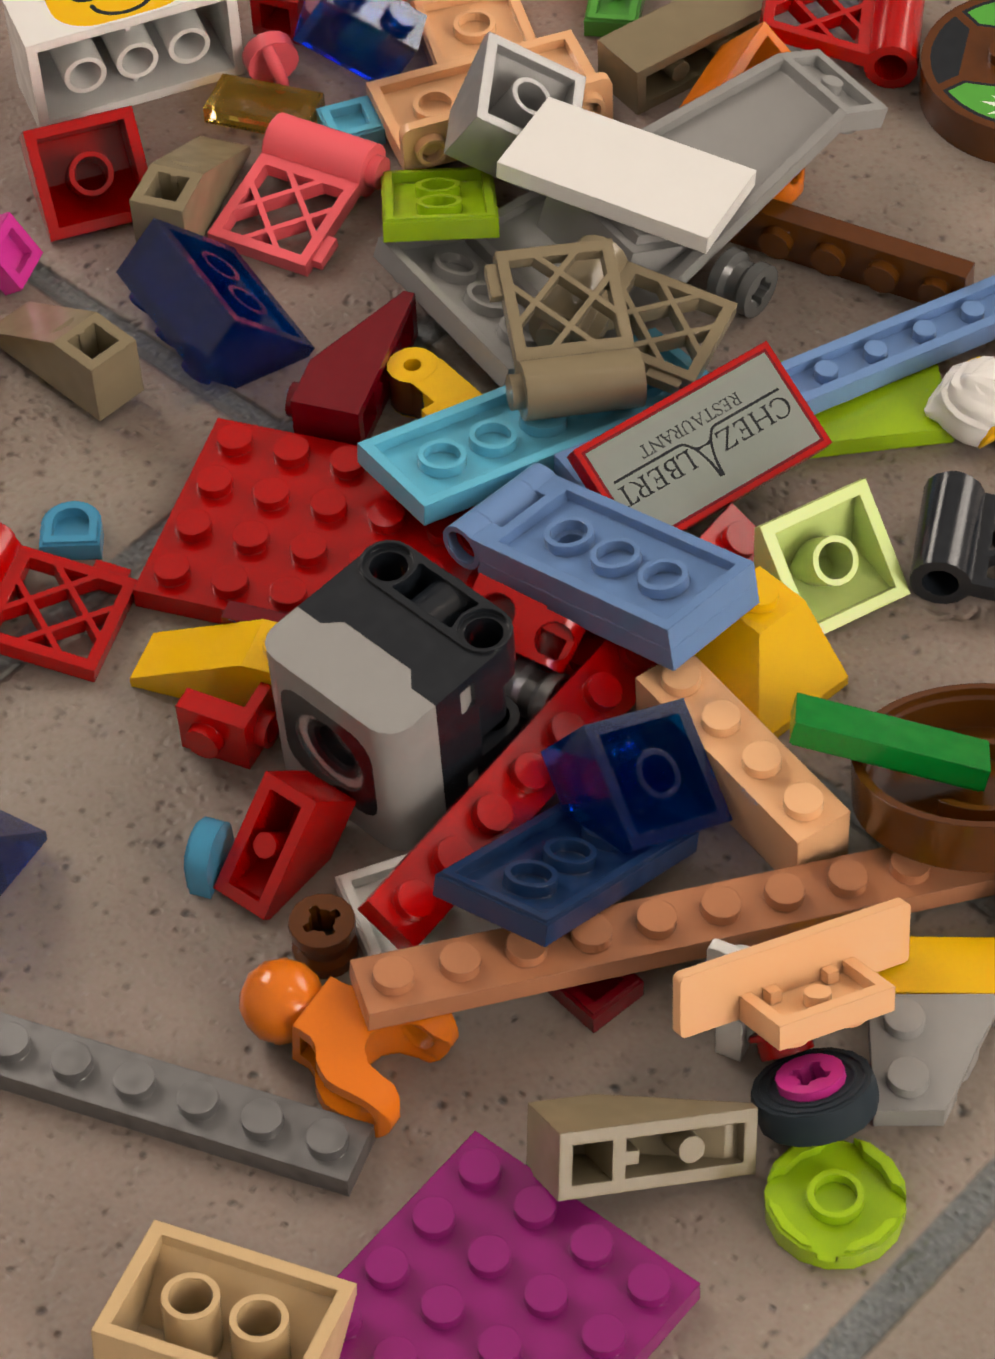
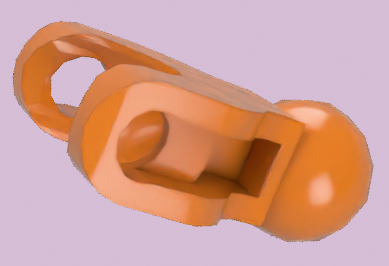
[239,958,459,1138]

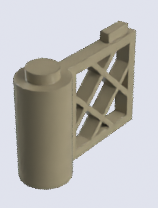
[528,234,738,394]
[484,238,647,422]

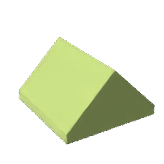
[754,478,911,634]

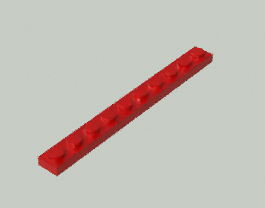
[357,503,756,950]

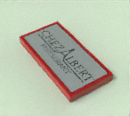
[567,341,833,531]

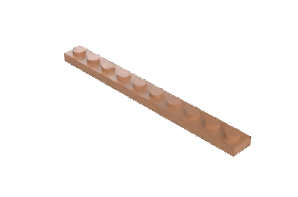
[349,847,995,1031]

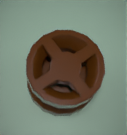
[288,894,359,979]

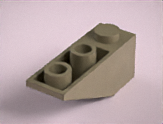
[129,136,251,262]
[0,301,144,421]

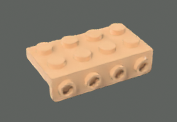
[366,29,613,170]

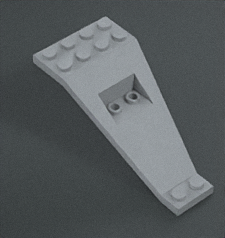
[373,49,888,387]

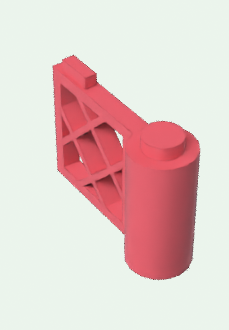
[207,112,390,277]

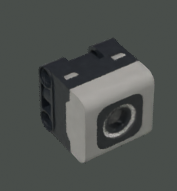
[265,540,521,851]

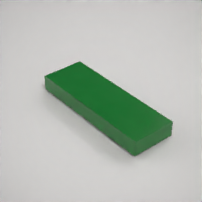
[789,692,991,792]

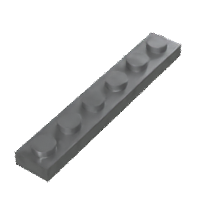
[0,1012,376,1197]

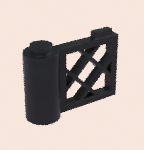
[910,471,995,604]

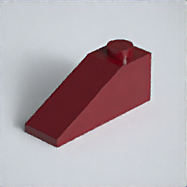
[285,291,418,445]

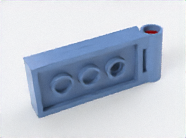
[443,463,760,671]

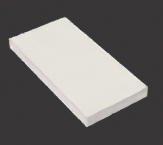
[496,97,757,254]

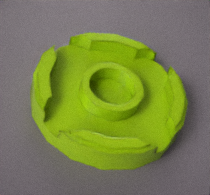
[764,1138,907,1270]

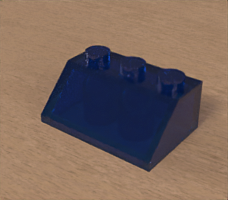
[116,218,315,389]

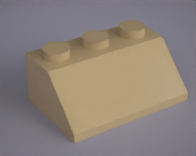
[91,1220,357,1359]

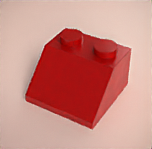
[19,105,148,242]

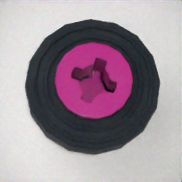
[751,1047,879,1147]

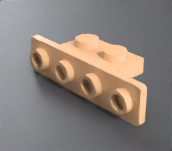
[673,897,911,1051]

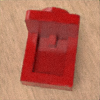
[175,682,279,770]

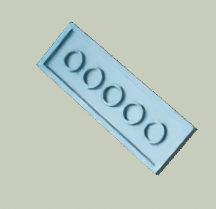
[357,327,709,526]

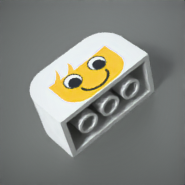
[2,0,246,128]

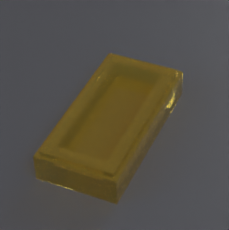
[203,73,325,134]

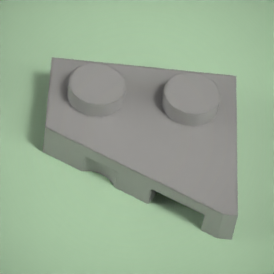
[867,994,995,1126]

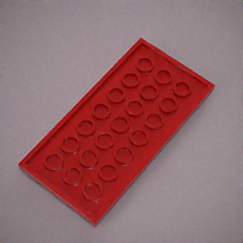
[133,418,605,676]

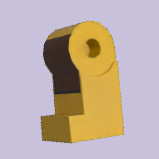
[387,347,482,420]

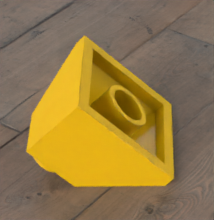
[695,566,848,738]

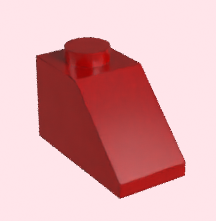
[213,770,357,920]

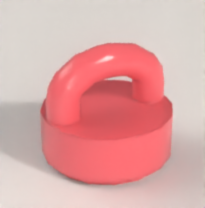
[242,31,299,91]

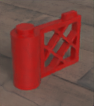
[759,0,925,89]
[0,523,137,682]

